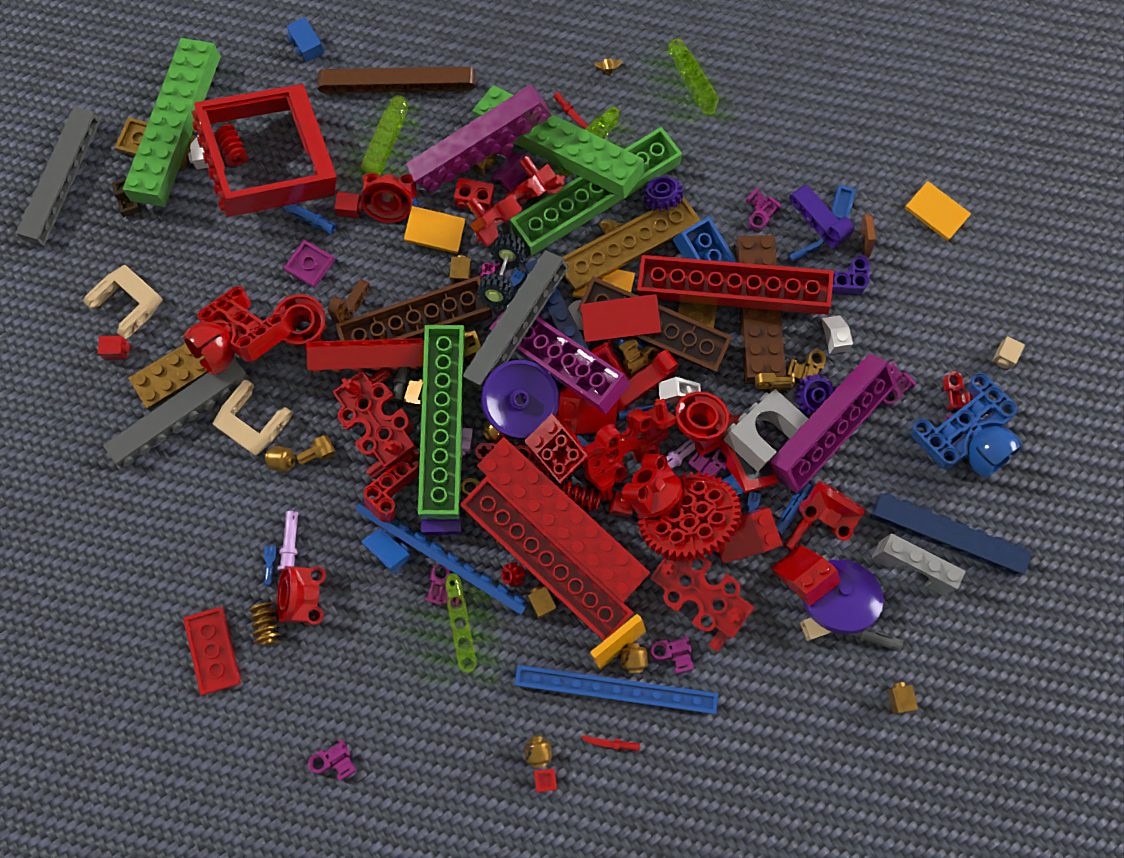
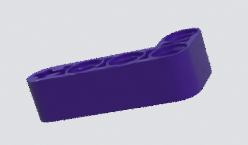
[789,185,854,248]
[832,255,870,295]

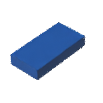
[831,185,856,220]

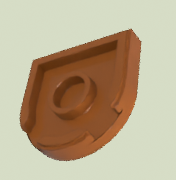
[861,214,876,257]

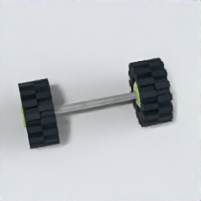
[477,234,526,309]

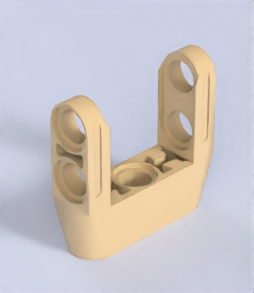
[83,265,163,339]
[213,380,293,456]

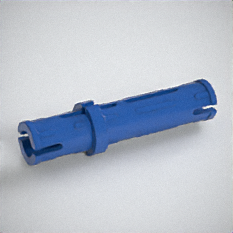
[283,204,336,235]
[776,483,814,536]

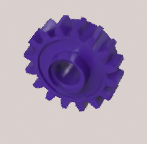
[643,176,683,212]
[794,374,835,415]

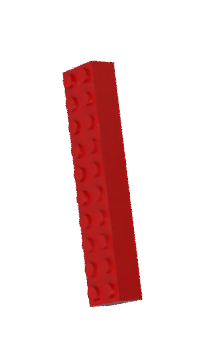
[637,255,834,315]
[477,437,651,602]
[460,476,633,641]

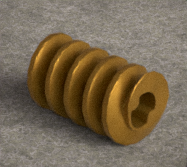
[249,602,280,646]

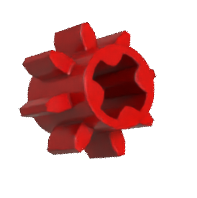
[501,561,526,587]

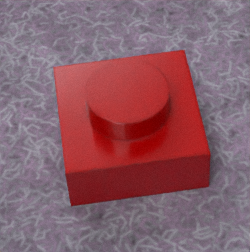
[534,768,557,792]

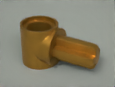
[296,435,336,465]

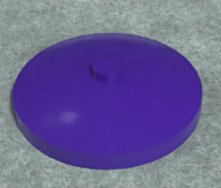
[481,360,559,438]
[803,559,884,634]

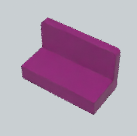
[491,152,528,192]

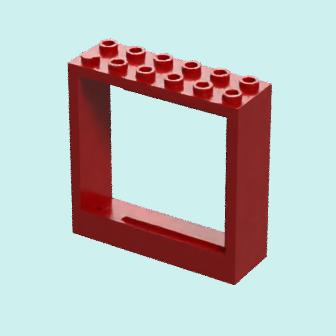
[191,84,337,218]

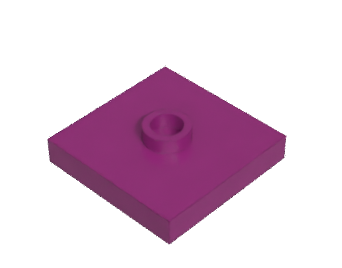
[283,240,335,289]

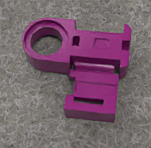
[746,187,781,231]
[881,361,916,406]
[687,449,727,478]
[424,564,463,606]
[650,635,694,675]
[308,739,357,781]

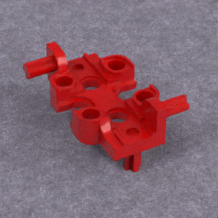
[466,155,565,247]
[333,367,416,479]
[582,399,677,501]
[650,555,755,652]

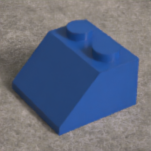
[361,528,411,574]

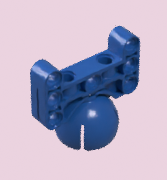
[911,373,1023,478]

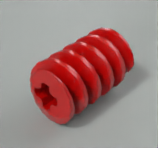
[214,124,249,166]
[562,480,602,514]

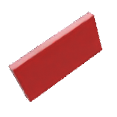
[581,294,661,342]
[183,606,242,696]

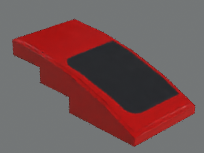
[719,414,778,493]

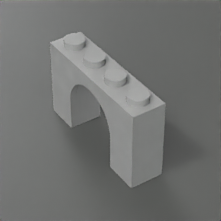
[724,389,808,472]
[871,533,966,596]

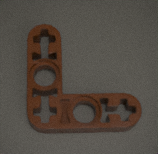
[328,279,370,324]

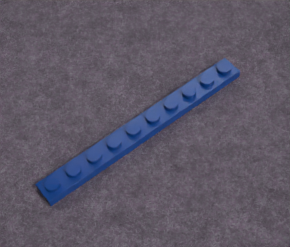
[355,502,529,615]
[515,665,718,714]

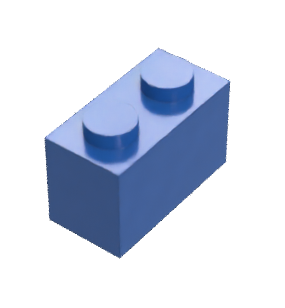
[286,17,324,62]

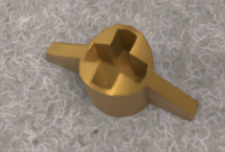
[594,58,622,76]
[600,219,623,234]

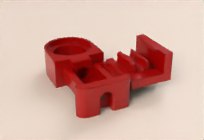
[943,372,975,411]

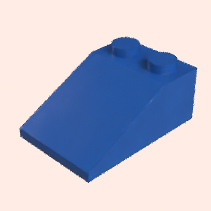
[673,216,737,263]

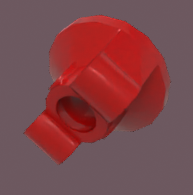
[361,173,417,223]
[273,294,327,350]
[673,391,729,456]
[622,453,683,518]
[799,480,866,541]
[276,566,326,626]

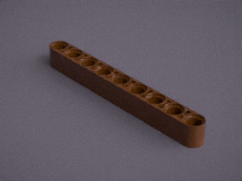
[317,67,475,93]

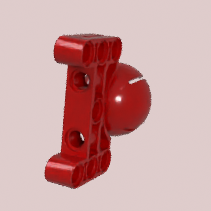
[183,286,291,375]

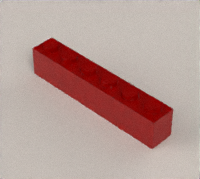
[306,338,424,372]

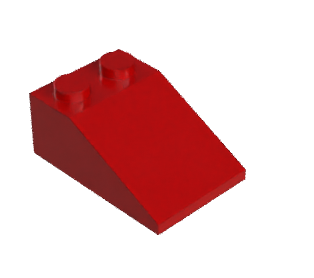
[558,388,619,434]
[718,507,783,564]
[770,545,840,606]

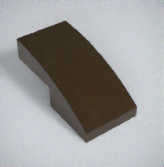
[112,178,141,217]

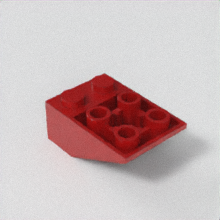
[525,414,589,483]

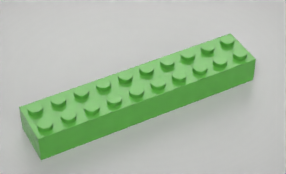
[123,38,221,207]
[472,85,645,199]
[510,127,682,256]
[418,325,465,519]

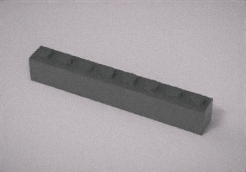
[16,106,100,247]
[463,250,569,390]
[103,358,250,468]

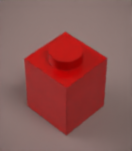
[334,192,363,219]
[98,336,130,360]
[608,491,633,518]

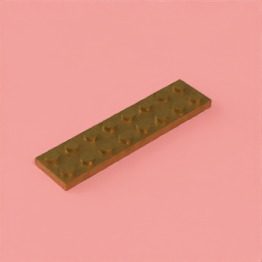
[562,196,701,292]

